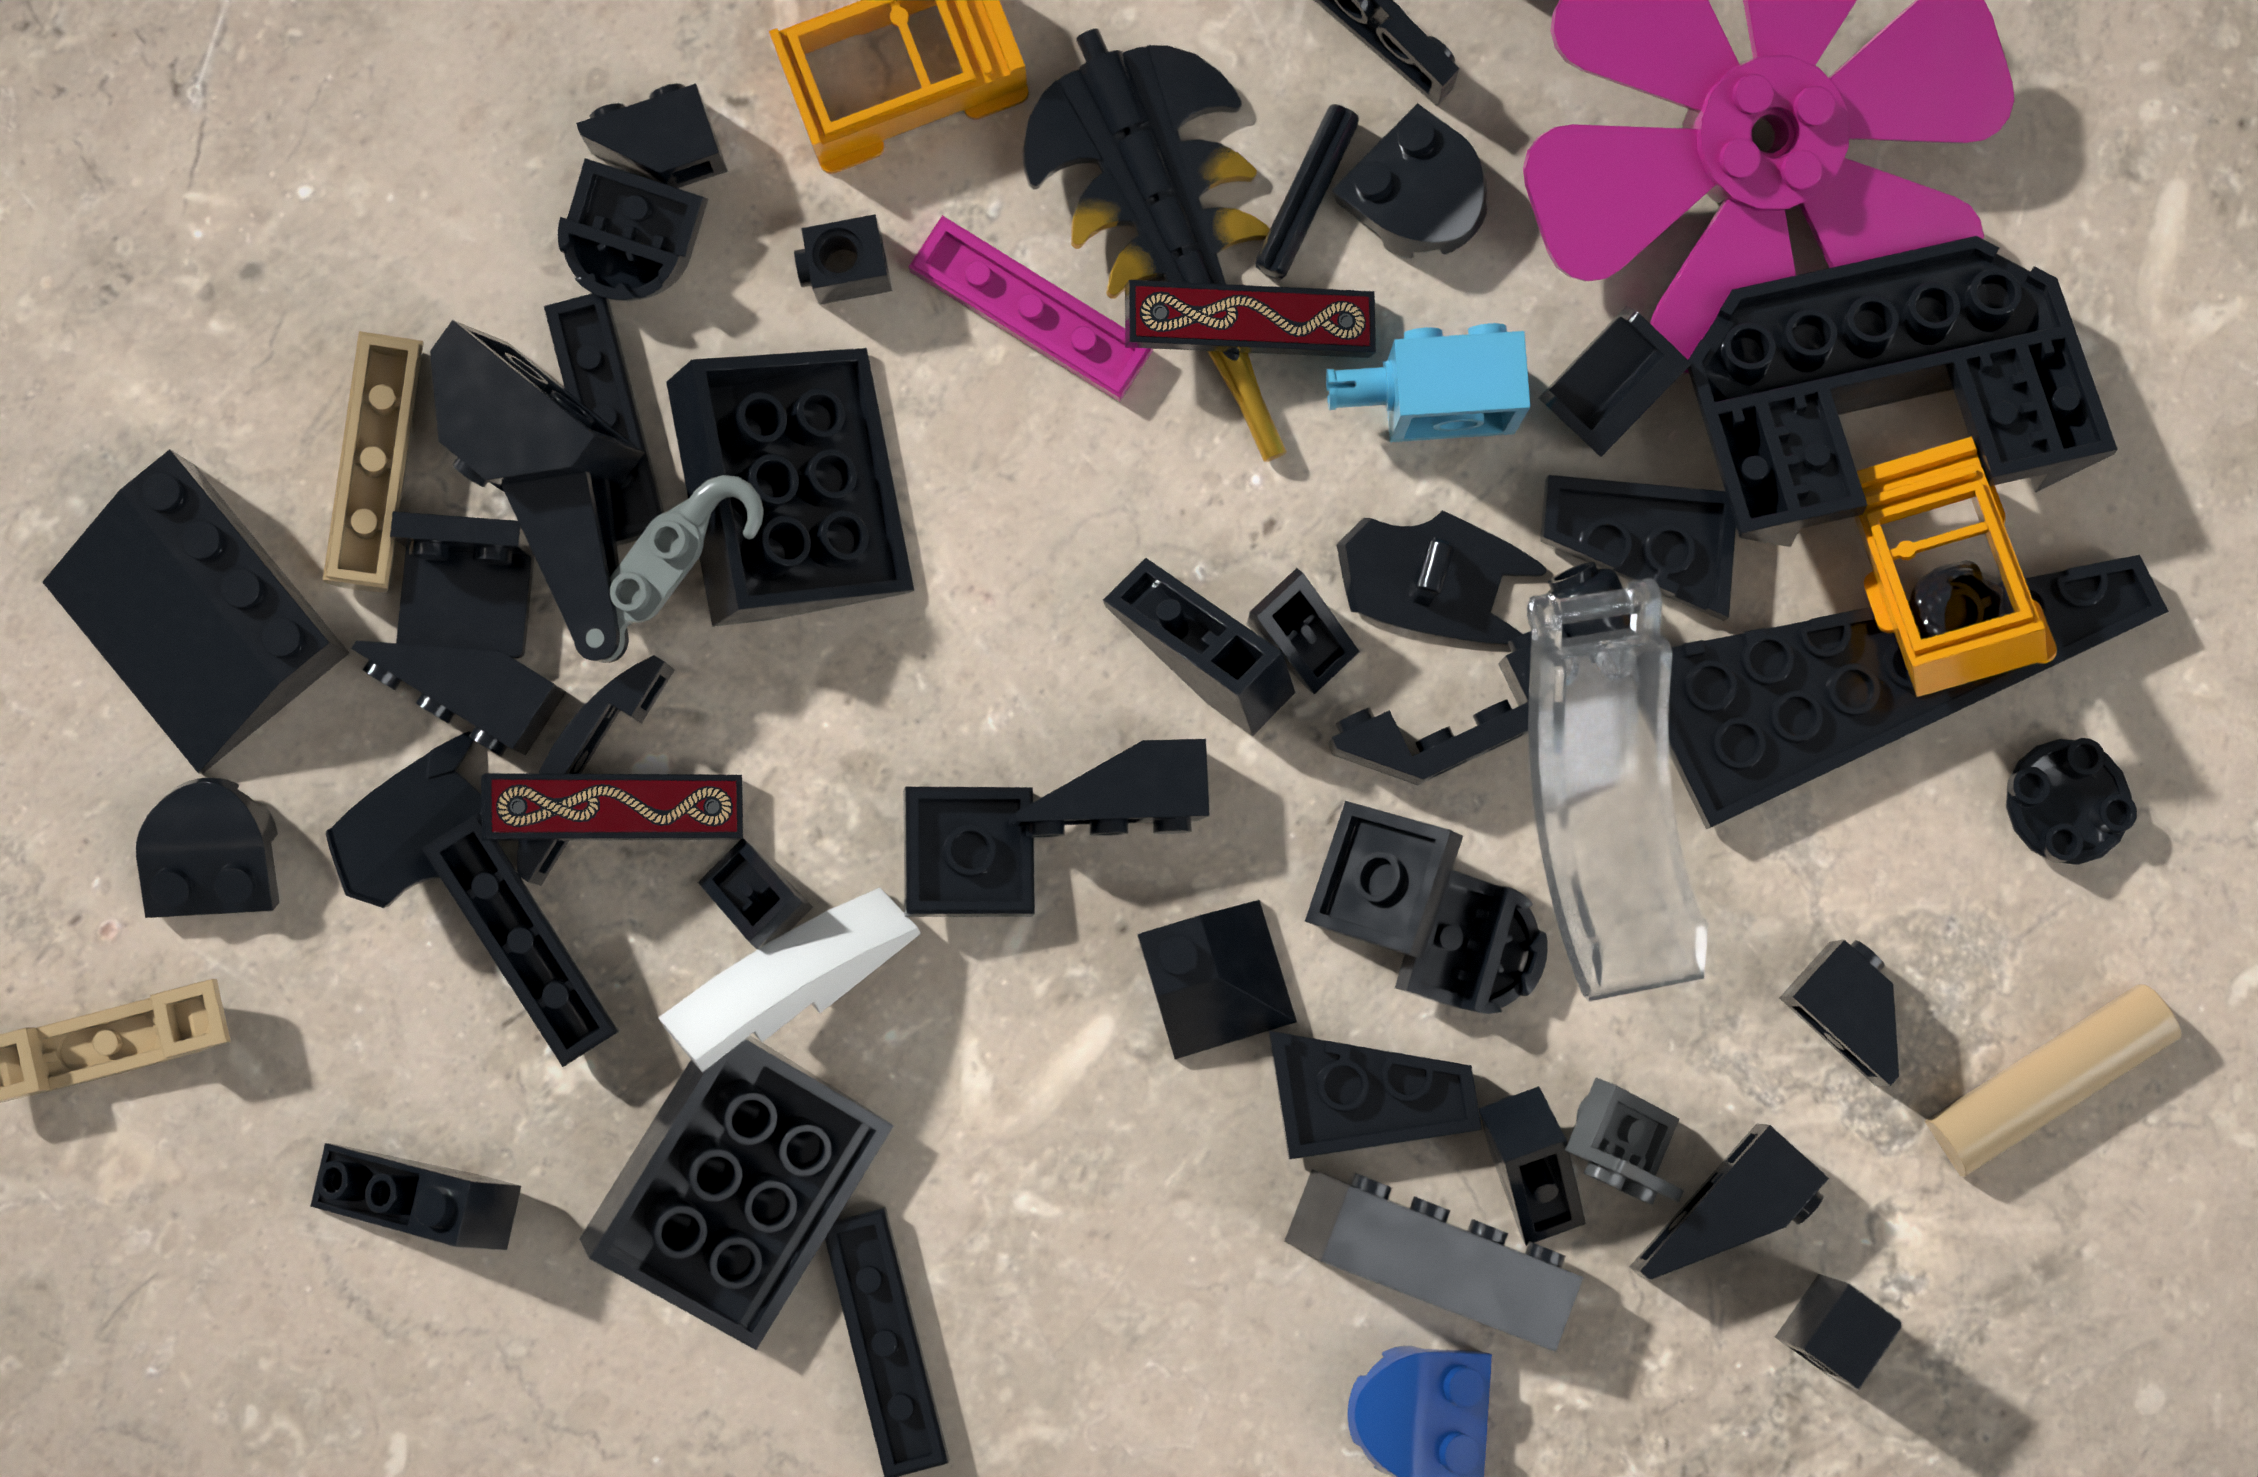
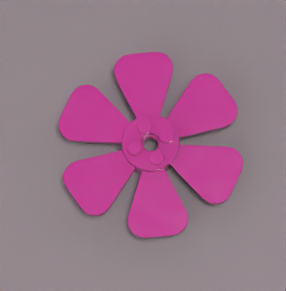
[1523,0,2014,374]

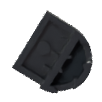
[1331,103,1487,259]
[558,158,708,301]
[136,778,280,918]
[1395,870,1548,1014]

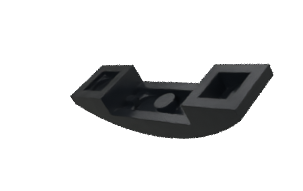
[517,655,675,886]

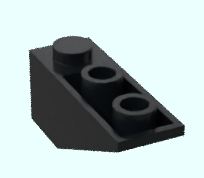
[351,640,566,757]
[1008,739,1210,838]
[310,1143,521,1250]

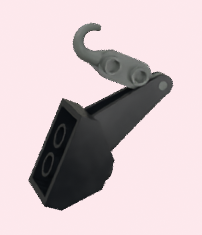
[430,320,764,663]

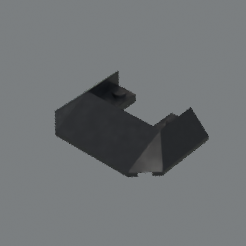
[1688,236,2118,547]

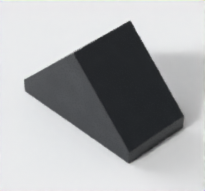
[1247,568,1360,694]
[698,838,813,949]

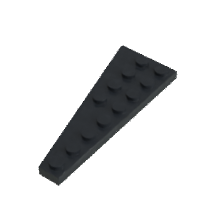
[1624,555,2169,829]

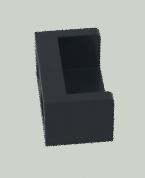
[1538,306,1692,457]
[1775,1274,1902,1390]

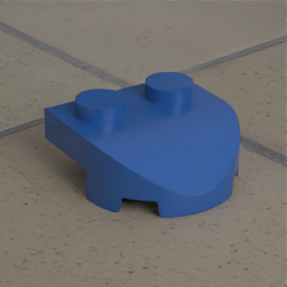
[1348,1346,1492,1477]

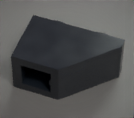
[576,83,728,188]

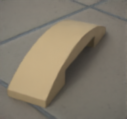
[0,979,231,1103]

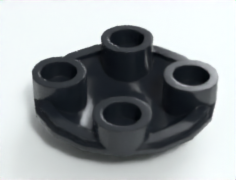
[2006,738,2137,865]

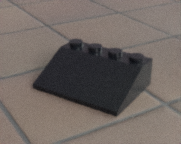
[666,348,914,627]
[42,449,349,774]
[580,1036,894,1350]

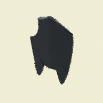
[1336,510,1547,645]
[325,731,482,908]

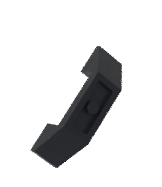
[1328,626,1569,785]

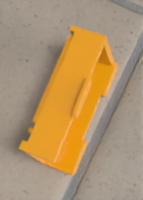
[769,0,1029,174]
[1854,436,2057,697]

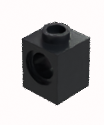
[794,214,892,305]

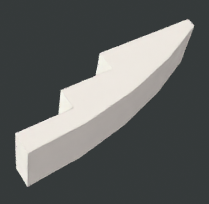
[658,888,921,1073]

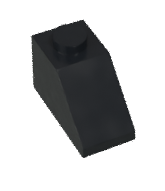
[1779,939,1899,1086]
[1479,1086,1586,1246]

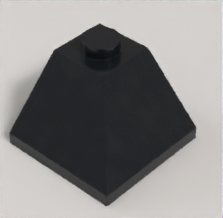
[1137,900,1297,1059]

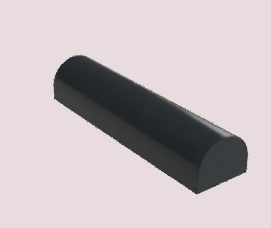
[421,813,619,1067]

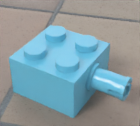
[1326,323,1531,442]

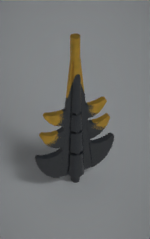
[1022,28,1287,462]

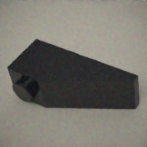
[1103,558,1296,736]
[1629,1123,1829,1280]

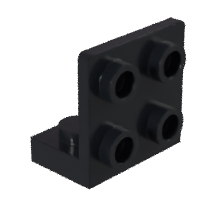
[390,511,534,658]

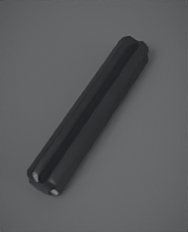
[1256,104,1359,279]

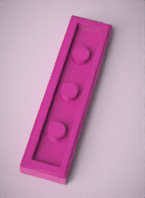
[908,215,1153,402]

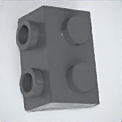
[1565,1077,1684,1205]

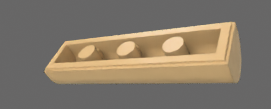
[323,331,424,592]
[1924,984,2182,1177]

